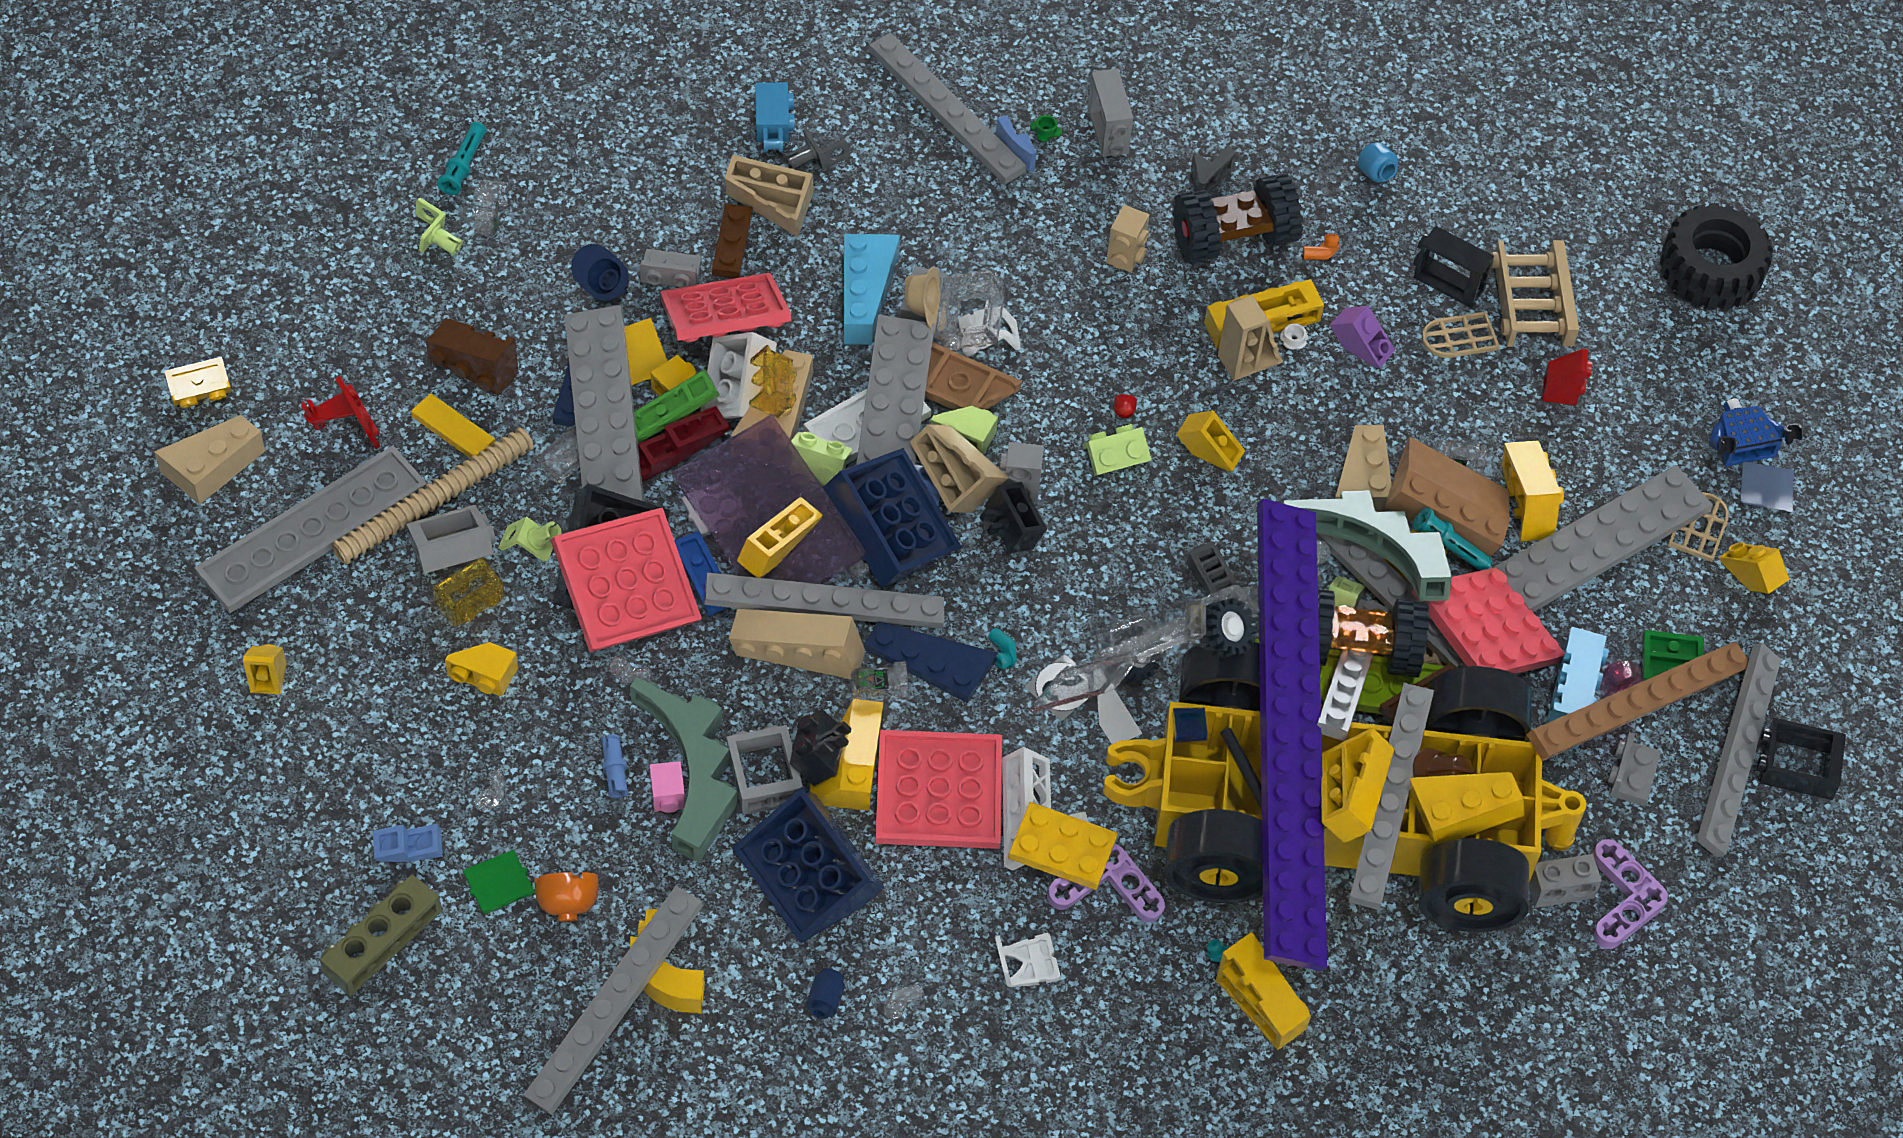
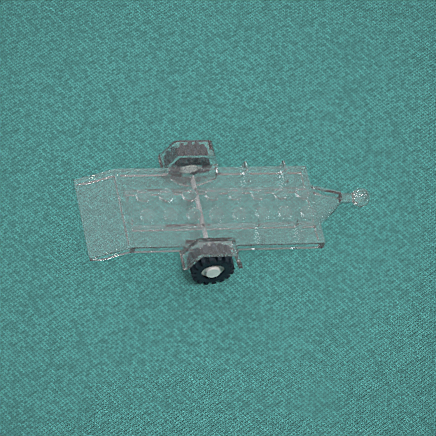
[1030,540,1331,713]

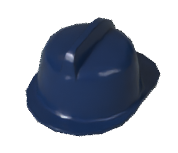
[571,244,629,302]

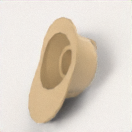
[905,267,944,335]

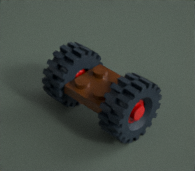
[1172,173,1303,264]

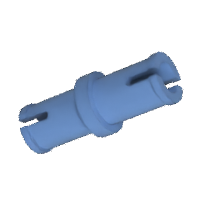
[601,734,629,799]

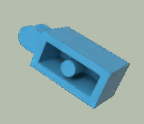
[755,82,795,152]

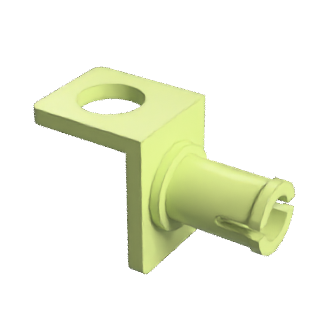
[415,198,463,256]
[498,516,562,562]

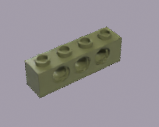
[320,874,442,997]

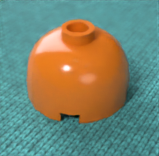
[534,872,599,922]

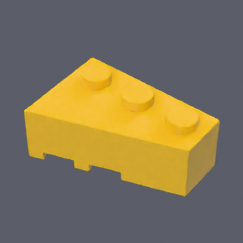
[1502,441,1564,542]
[1321,727,1395,844]
[1216,932,1311,1050]

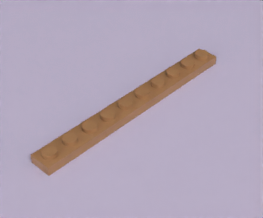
[1527,641,1749,761]

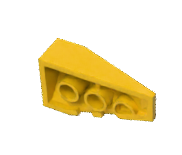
[810,699,883,811]

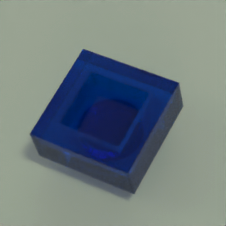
[1172,707,1208,742]

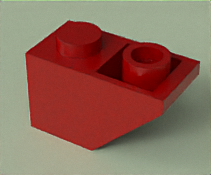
[1542,349,1592,406]

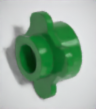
[1030,115,1062,142]

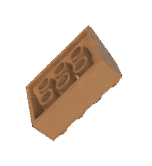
[1385,437,1509,556]

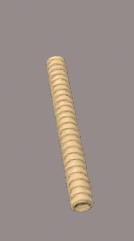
[332,428,533,565]

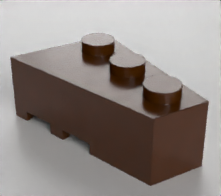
[426,318,519,396]

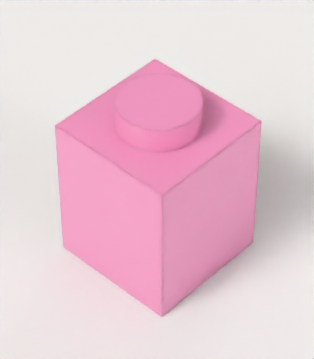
[650,761,685,813]

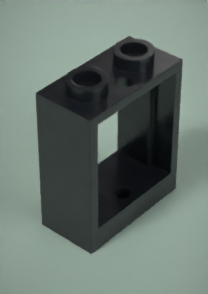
[1413,225,1494,308]
[1757,718,1846,800]

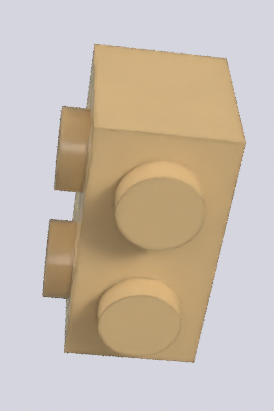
[1106,205,1150,273]

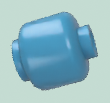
[1358,142,1399,183]

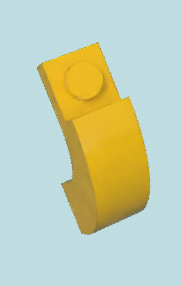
[630,909,705,1014]

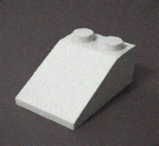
[701,332,777,419]

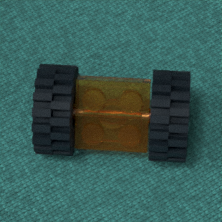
[1318,589,1429,678]

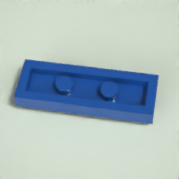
[674,531,731,616]

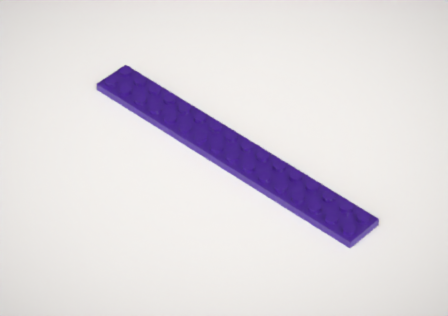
[1257,498,1327,971]

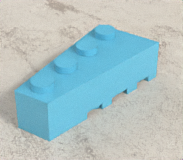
[844,234,900,345]
[1546,627,1609,750]

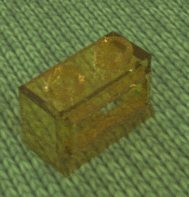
[749,345,797,418]
[432,557,505,627]

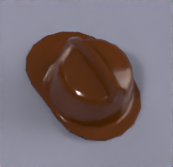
[1413,748,1478,778]

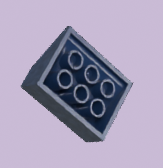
[823,448,962,588]
[732,787,885,943]

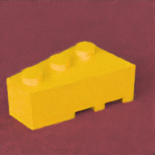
[1409,772,1524,846]

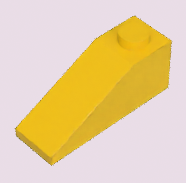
[737,497,823,578]

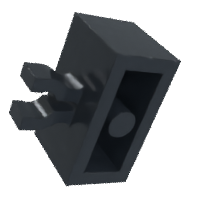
[979,482,1047,554]
[789,709,852,786]

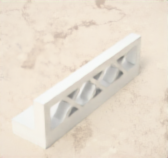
[1002,747,1051,870]

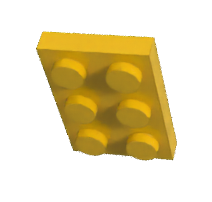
[1008,802,1118,890]

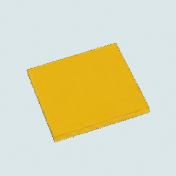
[625,317,667,386]

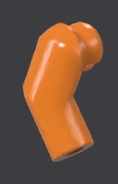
[1303,233,1340,260]

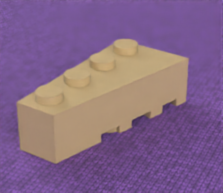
[730,350,813,466]
[729,609,865,680]

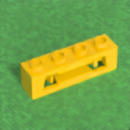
[1204,279,1324,349]

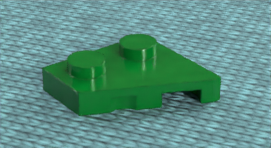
[1642,630,1704,682]

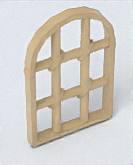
[1422,312,1500,358]
[1668,492,1729,562]

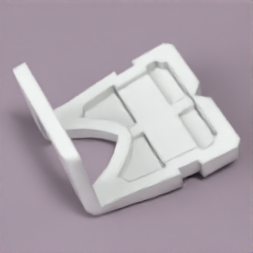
[958,306,1020,357]
[995,933,1061,987]

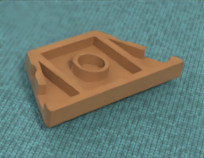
[925,342,1022,410]

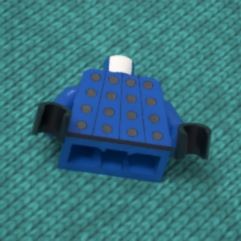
[1709,398,1803,467]

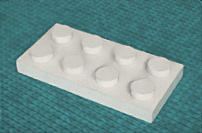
[803,389,931,465]

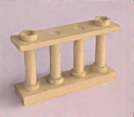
[1491,240,1579,347]

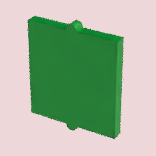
[463,849,535,915]

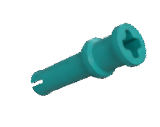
[437,122,487,195]
[1412,507,1492,571]

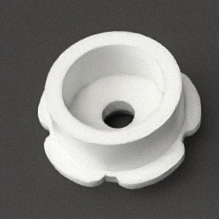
[1280,323,1308,350]

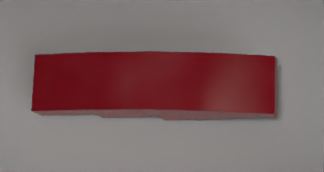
[638,406,730,482]

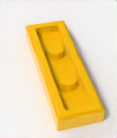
[411,393,496,458]

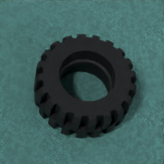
[1660,203,1773,310]

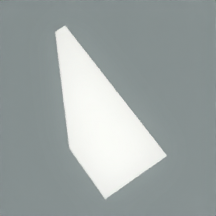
[1096,667,1142,744]

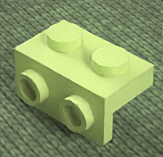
[1082,424,1151,476]
[784,432,852,486]

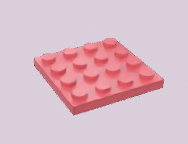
[660,273,791,342]
[550,507,702,653]
[1411,567,1564,674]
[875,730,1002,849]

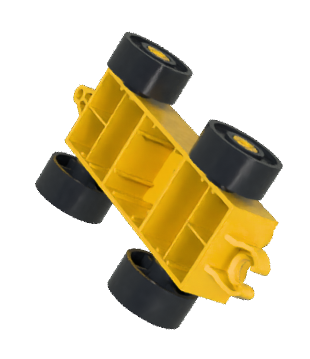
[1103,642,1587,932]

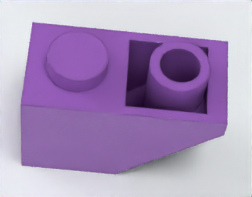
[1330,306,1395,368]

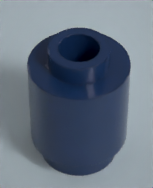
[806,968,845,1019]

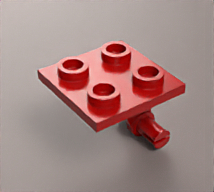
[301,376,381,449]

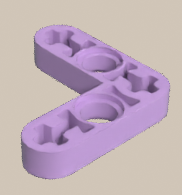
[1593,839,1668,949]
[1047,844,1165,923]

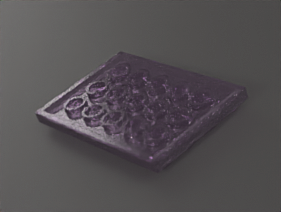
[672,414,867,584]

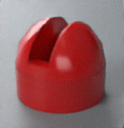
[1114,394,1137,418]

